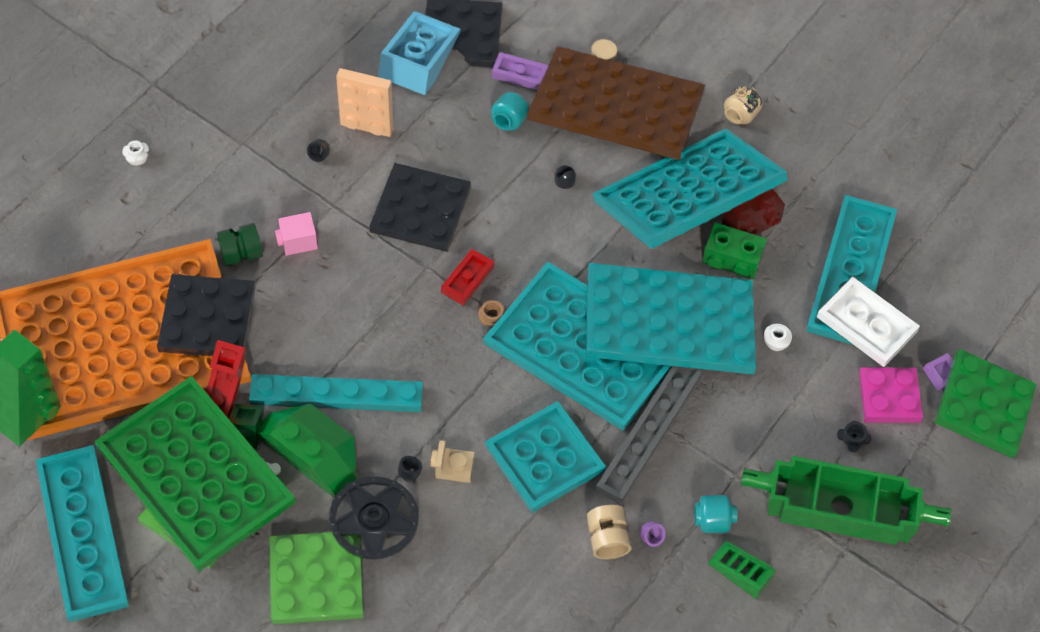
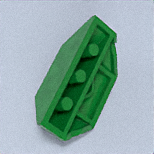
[257,403,357,498]

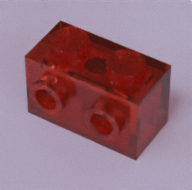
[722,189,785,235]

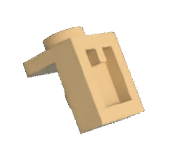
[431,440,475,483]

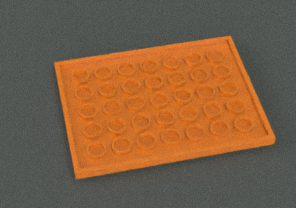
[0,239,251,441]

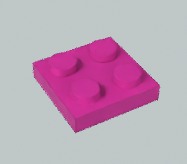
[859,368,923,423]

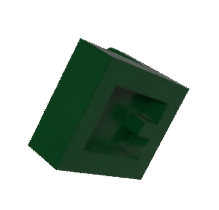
[229,404,264,449]

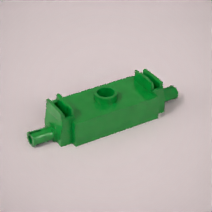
[741,456,951,545]

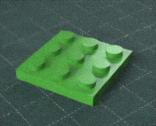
[270,532,363,624]

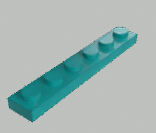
[249,374,423,412]

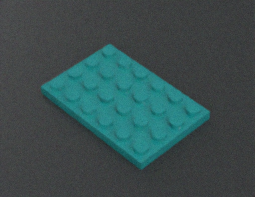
[593,128,788,249]
[483,261,672,431]
[585,263,756,375]

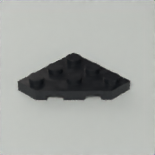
[425,0,503,68]

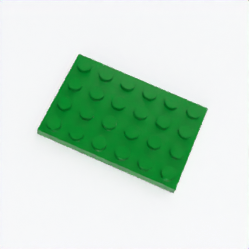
[94,376,296,573]

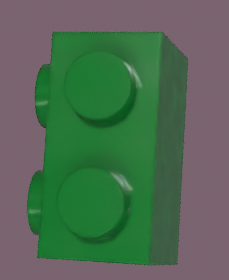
[702,223,767,279]

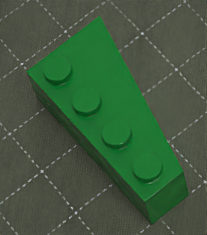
[0,329,61,447]

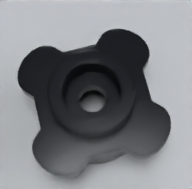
[837,421,872,452]

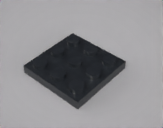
[370,163,471,252]
[157,274,256,356]

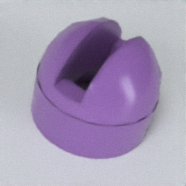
[640,521,666,547]

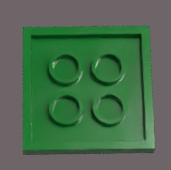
[934,349,1037,458]

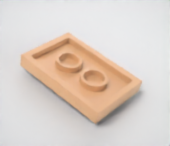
[336,68,394,137]

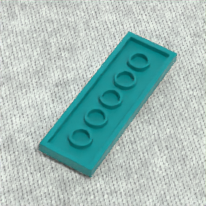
[806,195,897,345]
[35,445,129,623]

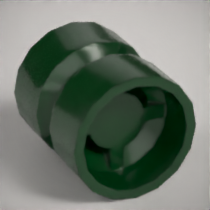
[216,223,263,267]

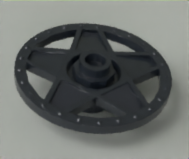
[329,476,419,559]

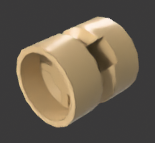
[587,505,631,559]

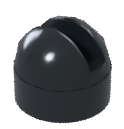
[307,139,330,162]
[554,165,576,189]
[398,456,423,482]

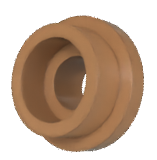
[478,300,506,327]

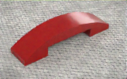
[206,340,246,419]

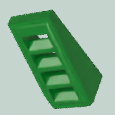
[708,541,776,599]

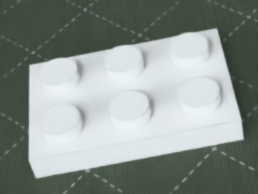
[817,277,920,367]

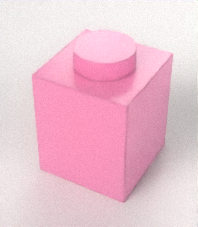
[275,212,318,256]

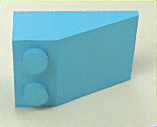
[378,11,460,95]

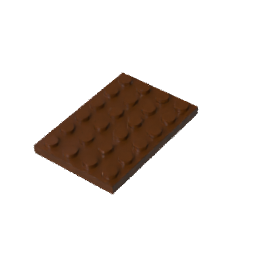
[527,46,705,160]

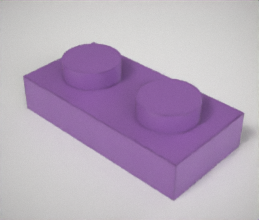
[491,52,549,90]

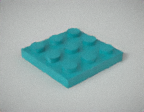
[485,401,606,513]

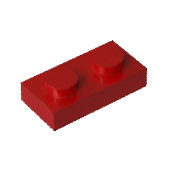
[441,249,495,306]

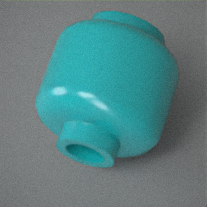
[491,92,529,131]
[694,495,738,534]

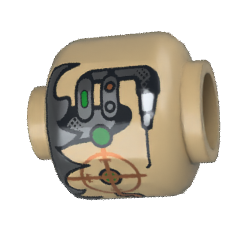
[724,86,762,125]

